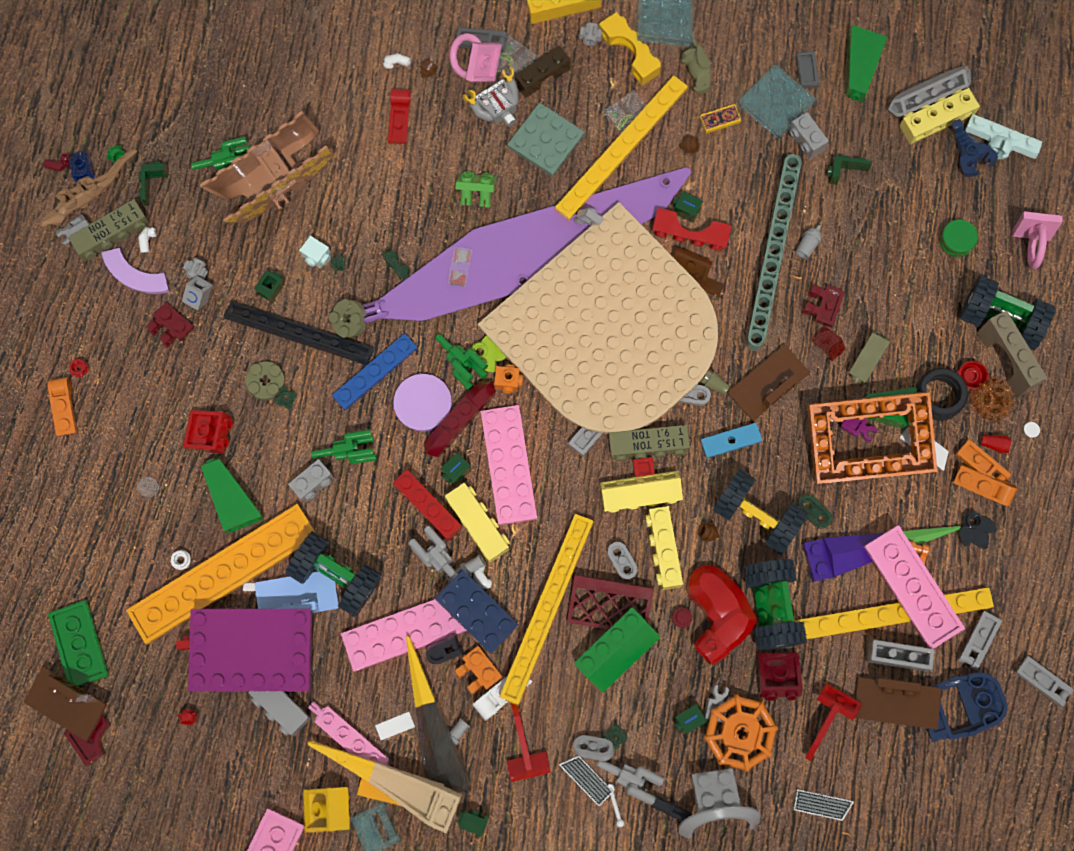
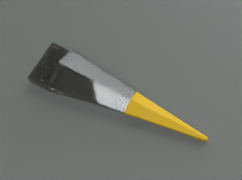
[406,636,472,793]

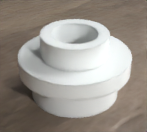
[171,550,191,570]

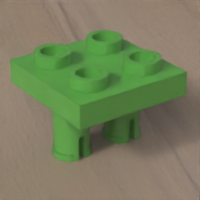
[456,171,497,207]

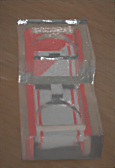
[447,247,473,287]

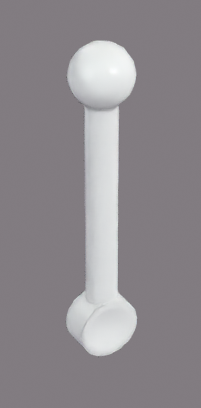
[608,784,624,827]

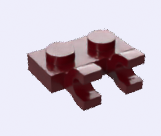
[802,285,845,328]
[146,302,194,348]

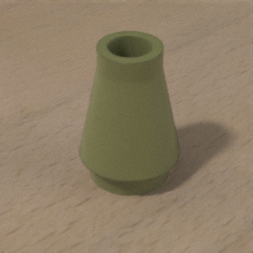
[700,369,730,395]

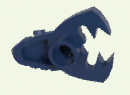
[952,119,998,177]

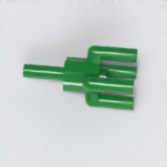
[191,136,251,170]
[435,334,488,391]
[311,429,377,464]

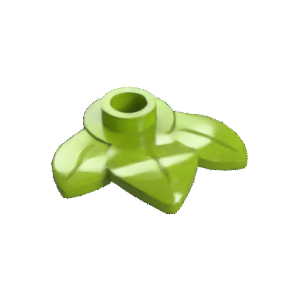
[471,336,507,373]

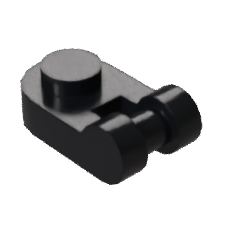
[426,633,464,664]

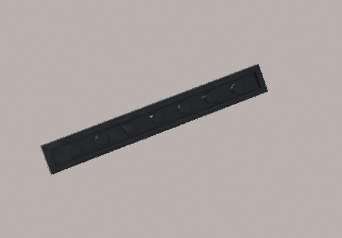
[224,301,374,365]

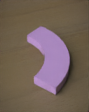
[101,248,170,294]

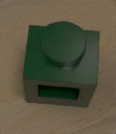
[254,270,285,303]
[457,809,490,837]

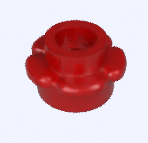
[69,359,89,378]
[177,709,198,725]

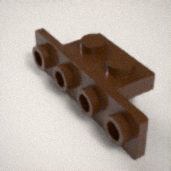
[674,248,724,296]

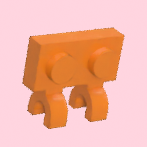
[455,646,503,694]

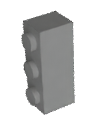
[867,640,935,672]
[248,691,311,736]

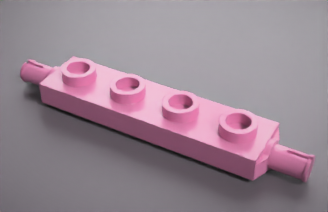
[308,702,389,765]

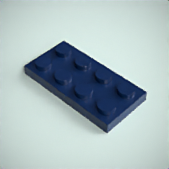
[434,569,519,654]

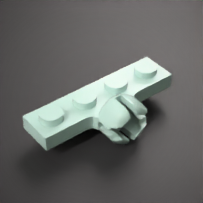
[965,114,1042,160]

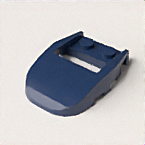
[927,673,1007,742]

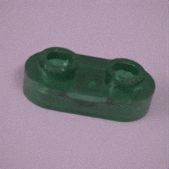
[381,249,411,282]
[797,495,832,529]

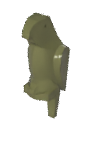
[681,32,711,94]

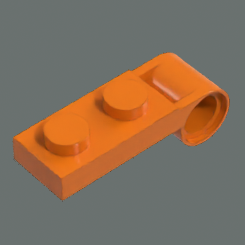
[47,377,78,436]
[953,464,1017,506]

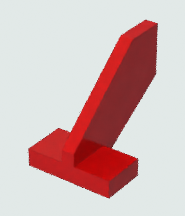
[805,683,862,761]
[506,703,551,782]

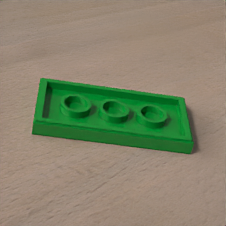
[47,600,110,687]

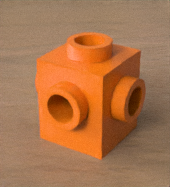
[494,365,523,394]

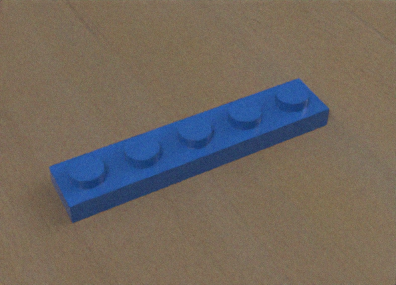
[332,333,418,411]

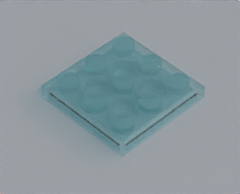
[637,0,693,47]
[738,64,817,139]

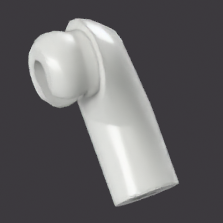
[383,53,411,69]
[139,227,156,253]
[473,566,492,590]

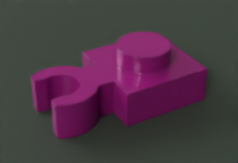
[840,418,878,442]

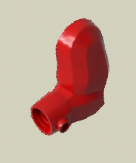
[686,565,757,666]

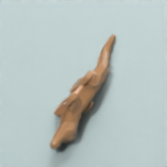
[40,149,137,227]

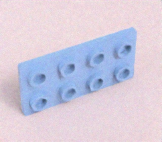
[255,572,339,613]

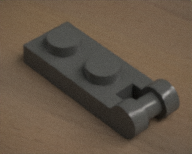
[456,28,509,53]

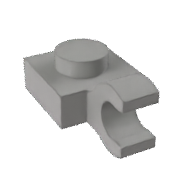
[574,208,603,226]
[56,214,89,245]

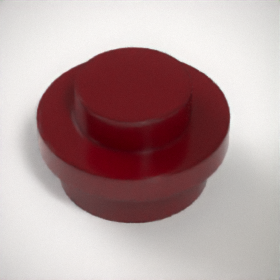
[672,608,692,628]

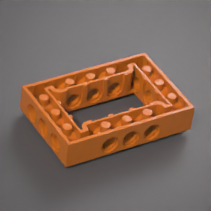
[807,392,938,484]

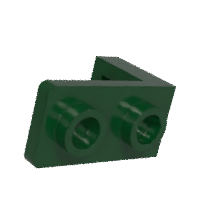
[827,155,872,185]
[138,162,168,206]

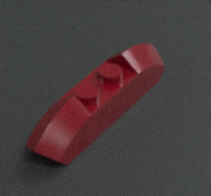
[423,380,496,457]

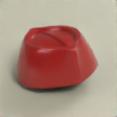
[957,361,989,389]

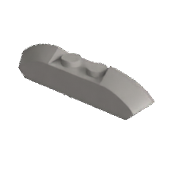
[888,66,971,117]

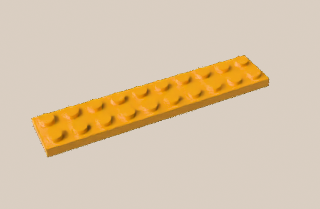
[126,504,316,645]

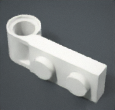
[473,676,532,721]

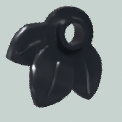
[959,511,997,549]

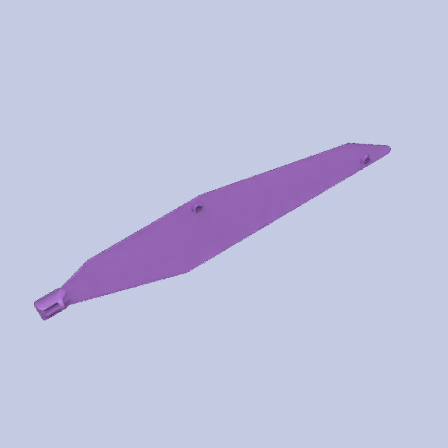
[363,168,691,323]

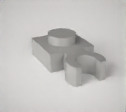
[704,685,729,722]

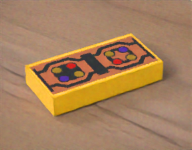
[700,104,741,134]

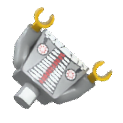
[463,67,519,127]

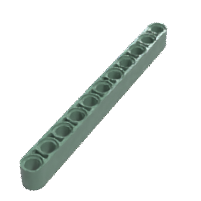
[746,154,801,351]

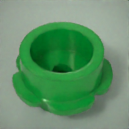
[107,145,125,163]

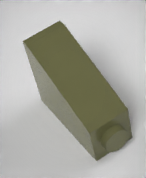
[849,330,890,383]

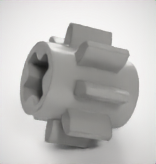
[579,23,602,46]
[183,258,208,280]

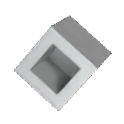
[182,276,213,310]

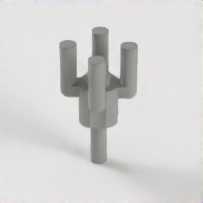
[408,526,457,579]
[597,760,665,806]

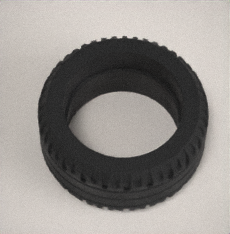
[915,368,968,421]

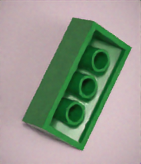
[574,607,661,693]

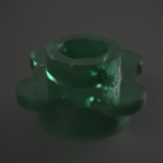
[331,252,345,274]
[274,387,297,409]
[603,725,628,750]

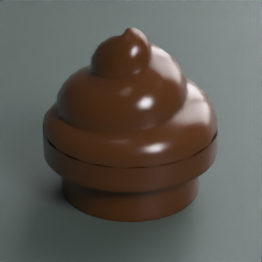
[420,58,438,78]
[679,135,699,154]
[698,522,719,542]

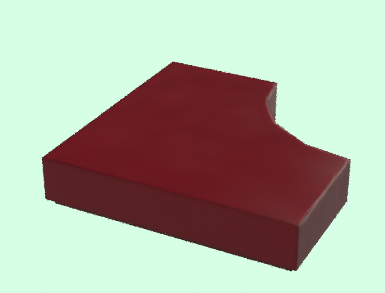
[64,714,110,767]

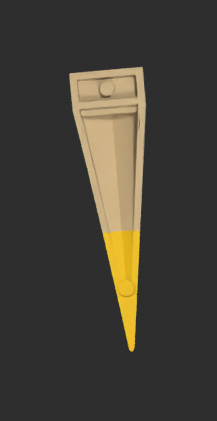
[307,741,462,833]

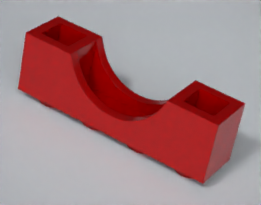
[652,208,732,252]
[393,470,462,543]

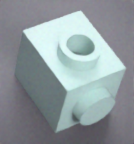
[299,236,331,269]

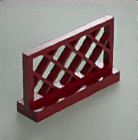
[567,575,654,630]

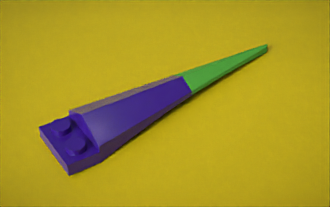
[802,526,962,582]

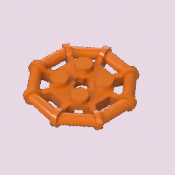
[704,694,778,772]

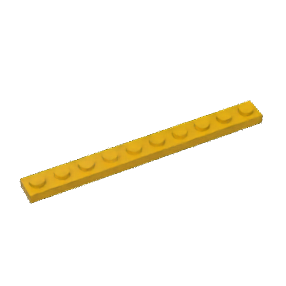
[555,76,688,221]
[499,514,594,706]
[794,588,994,640]

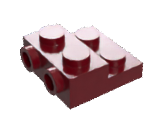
[757,653,803,701]

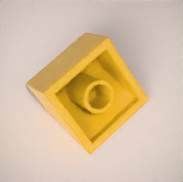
[303,787,350,832]

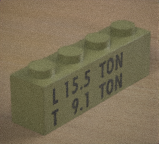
[68,199,150,261]
[608,425,690,462]

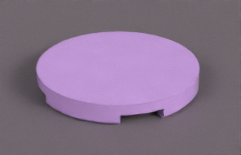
[394,374,452,432]

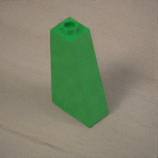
[846,25,887,102]
[201,458,264,534]

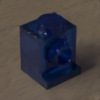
[68,152,95,183]

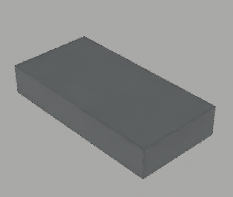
[796,51,820,89]

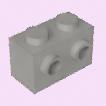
[789,112,829,159]
[288,459,334,503]

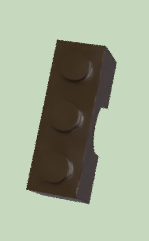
[515,46,571,99]

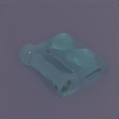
[351,802,401,851]

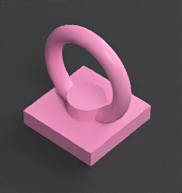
[450,33,502,82]
[1012,212,1062,269]

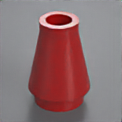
[981,434,1012,454]

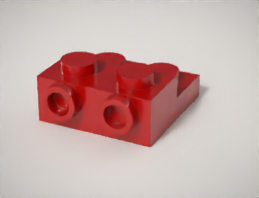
[183,410,233,454]

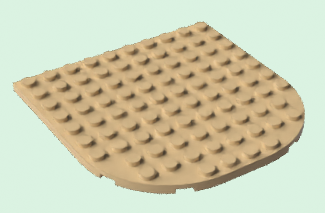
[477,202,718,434]

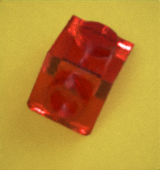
[812,327,845,361]

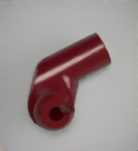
[44,153,72,171]

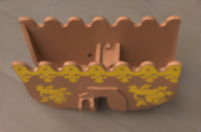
[199,111,335,223]

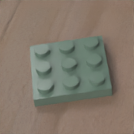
[507,102,585,177]

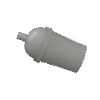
[795,225,822,259]

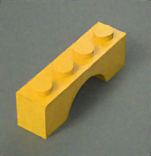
[599,12,661,86]

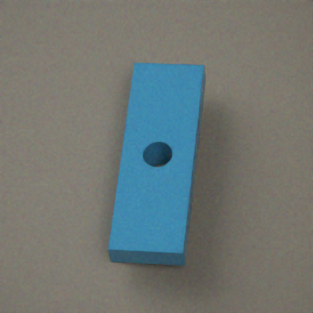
[700,423,763,459]

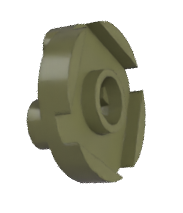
[329,299,366,338]
[246,362,285,401]

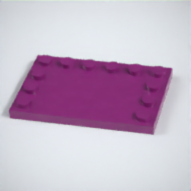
[188,609,312,691]

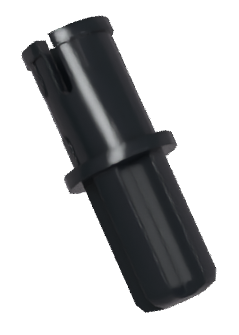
[651,795,693,822]

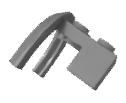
[678,769,761,839]

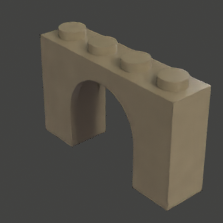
[977,311,1047,399]

